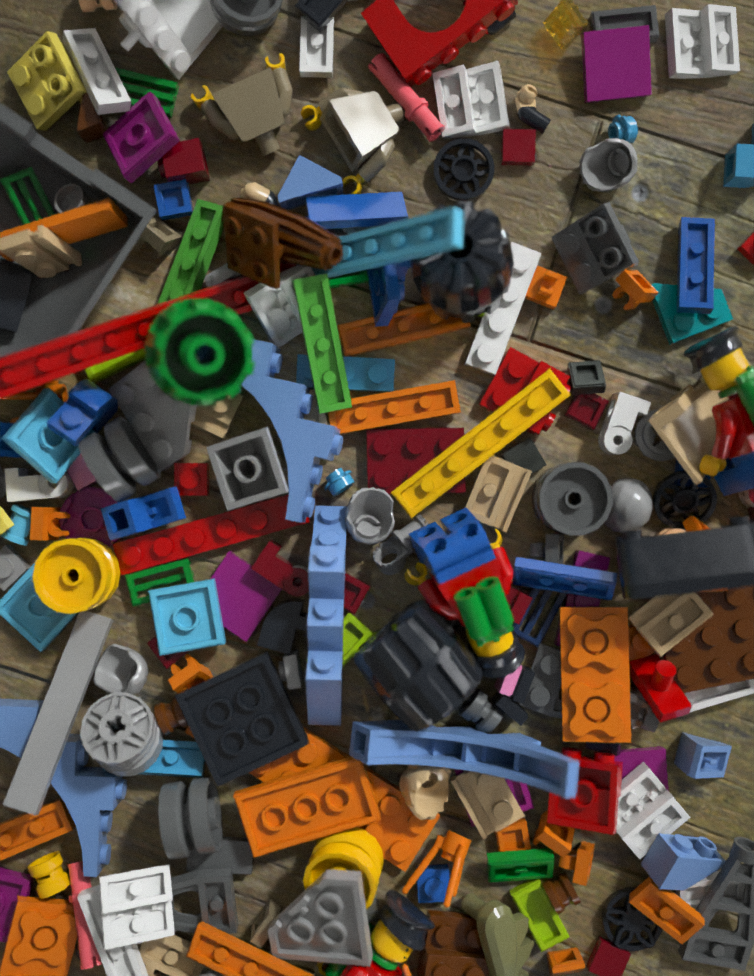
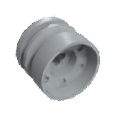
[80,693,164,776]

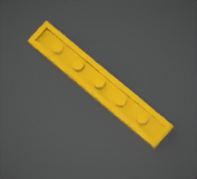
[391,369,570,518]

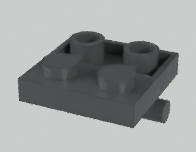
[551,202,639,295]

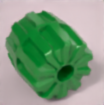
[145,298,255,406]

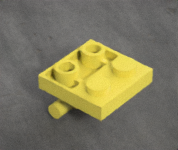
[7,31,87,131]

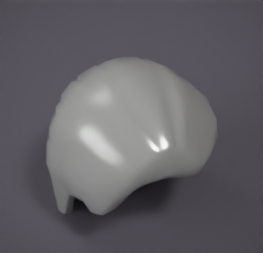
[579,138,637,192]
[604,478,653,532]
[345,487,395,545]
[93,643,148,695]

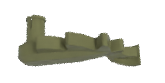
[461,893,535,976]

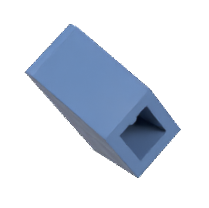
[641,833,726,891]

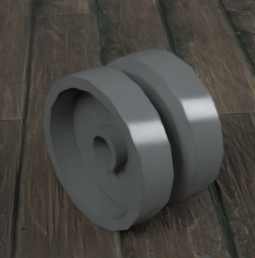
[210,0,283,37]
[79,416,161,502]
[532,462,613,535]
[158,776,223,860]

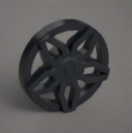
[433,138,494,201]
[653,470,717,529]
[601,887,663,951]

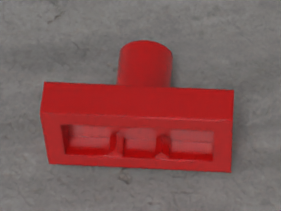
[629,654,692,723]

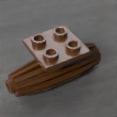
[222,198,343,289]

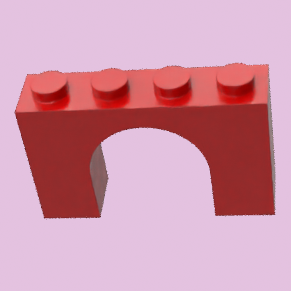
[361,0,518,87]

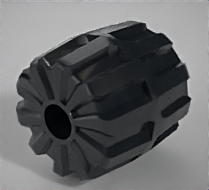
[411,201,514,323]
[353,599,483,731]

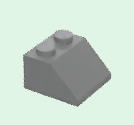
[206,427,289,511]

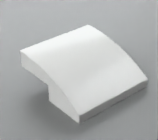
[665,4,740,79]
[433,61,510,139]
[244,265,336,348]
[617,762,690,859]
[99,864,175,950]

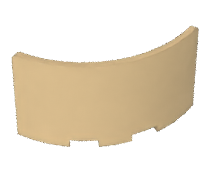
[648,357,751,485]

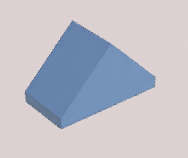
[277,155,344,210]
[674,732,732,779]

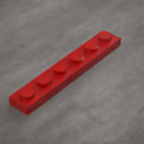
[113,494,311,575]

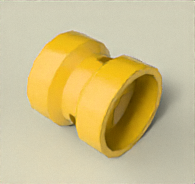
[27,851,70,899]

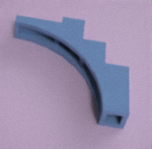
[195,339,343,523]
[306,506,347,726]
[0,699,127,877]
[349,720,579,798]

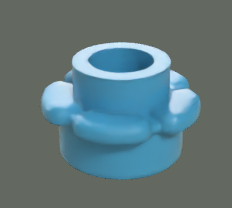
[608,115,638,143]
[324,468,355,497]

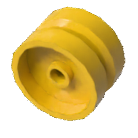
[32,538,121,614]
[303,827,384,909]

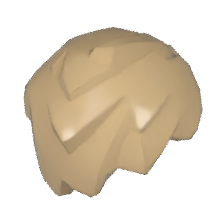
[399,765,452,820]

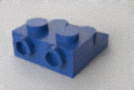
[366,260,411,327]

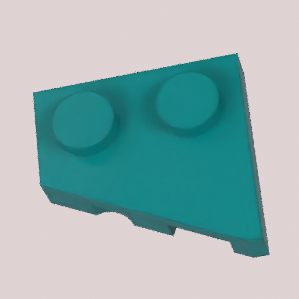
[651,283,733,345]

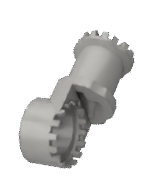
[373,513,433,575]

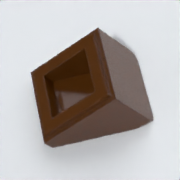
[77,93,107,143]

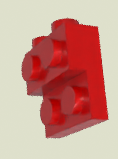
[479,347,571,436]
[547,747,623,835]

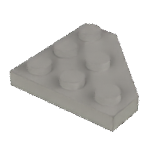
[108,351,201,471]
[268,869,373,966]

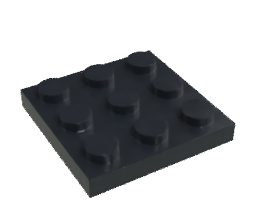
[175,651,309,787]

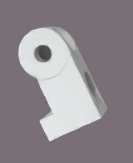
[598,392,651,455]
[4,468,74,502]

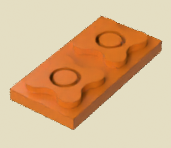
[559,607,631,743]
[233,756,381,858]
[0,896,77,976]

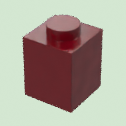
[157,138,211,185]

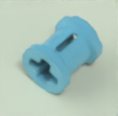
[1,504,31,546]

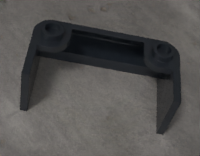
[615,516,754,599]

